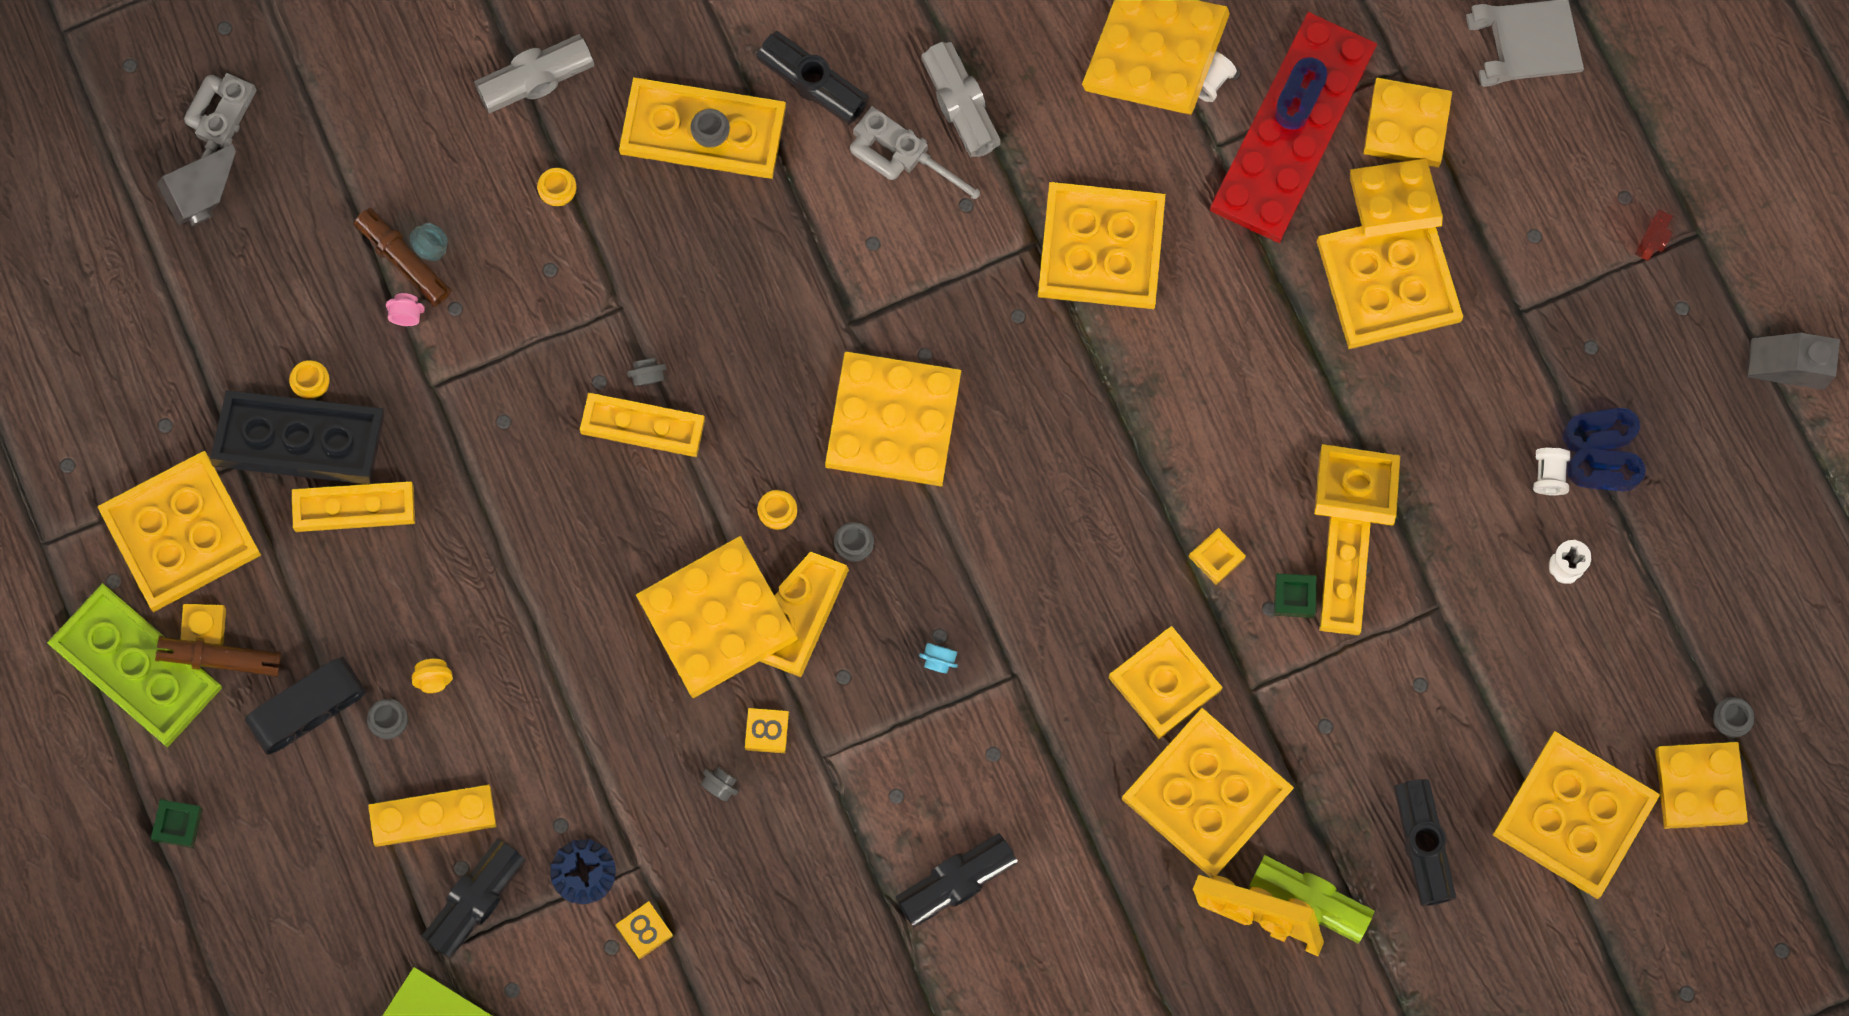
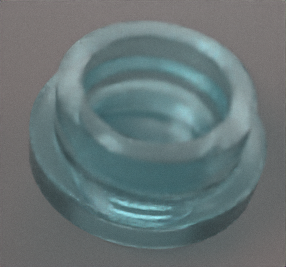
[409,223,448,261]

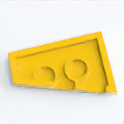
[760,552,849,677]
[1193,875,1324,956]

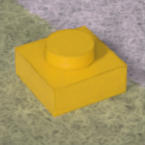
[180,604,226,645]

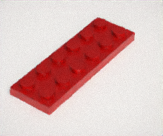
[1210,12,1377,244]

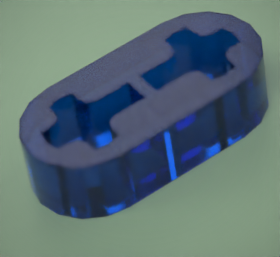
[1275,57,1328,129]
[1563,408,1640,453]
[1567,448,1646,492]

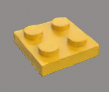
[1363,78,1452,168]
[1350,158,1443,237]
[1314,444,1400,526]
[1108,626,1223,739]
[1655,742,1748,829]

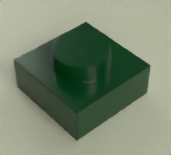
[1274,573,1316,618]
[151,799,203,849]

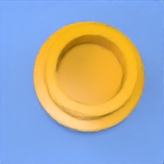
[537,168,577,206]
[289,360,330,400]
[757,490,797,530]
[412,659,453,693]

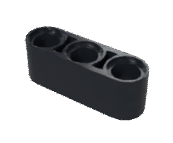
[245,657,366,755]

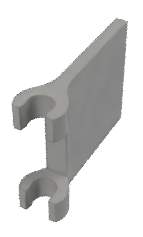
[1466,0,1584,87]

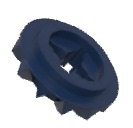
[551,839,616,904]

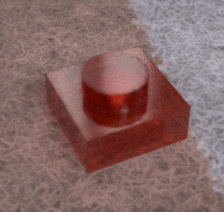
[1635,209,1673,261]

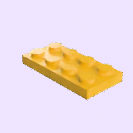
[619,77,786,179]

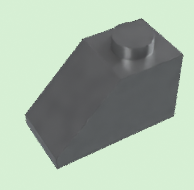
[157,144,236,226]
[1747,333,1840,390]

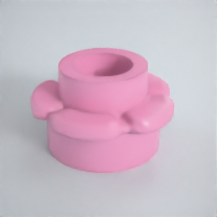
[386,293,425,326]

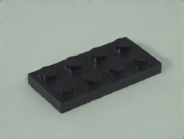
[210,390,385,485]

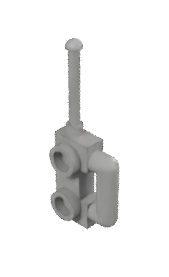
[184,73,257,158]
[850,106,980,199]

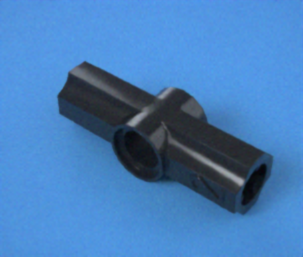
[757,31,869,125]
[1394,779,1456,906]
[895,833,1018,928]
[421,838,526,959]

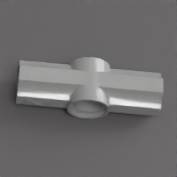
[474,34,594,114]
[921,42,1001,158]

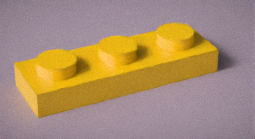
[580,393,705,457]
[292,481,415,532]
[1319,516,1371,635]
[368,785,497,847]

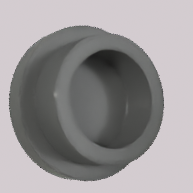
[691,109,730,148]
[627,358,667,387]
[834,522,874,562]
[1713,697,1754,738]
[367,699,408,740]
[700,766,740,802]

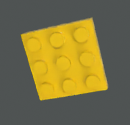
[1082,0,1230,115]
[1038,182,1166,309]
[1317,226,1463,349]
[825,352,961,486]
[97,451,261,612]
[636,536,798,698]
[1122,708,1294,878]
[1492,731,1660,899]

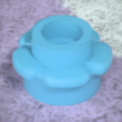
[919,643,958,674]

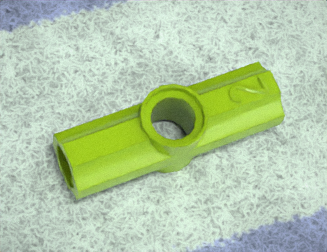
[1248,855,1375,944]

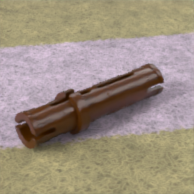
[353,208,452,307]
[155,636,281,677]

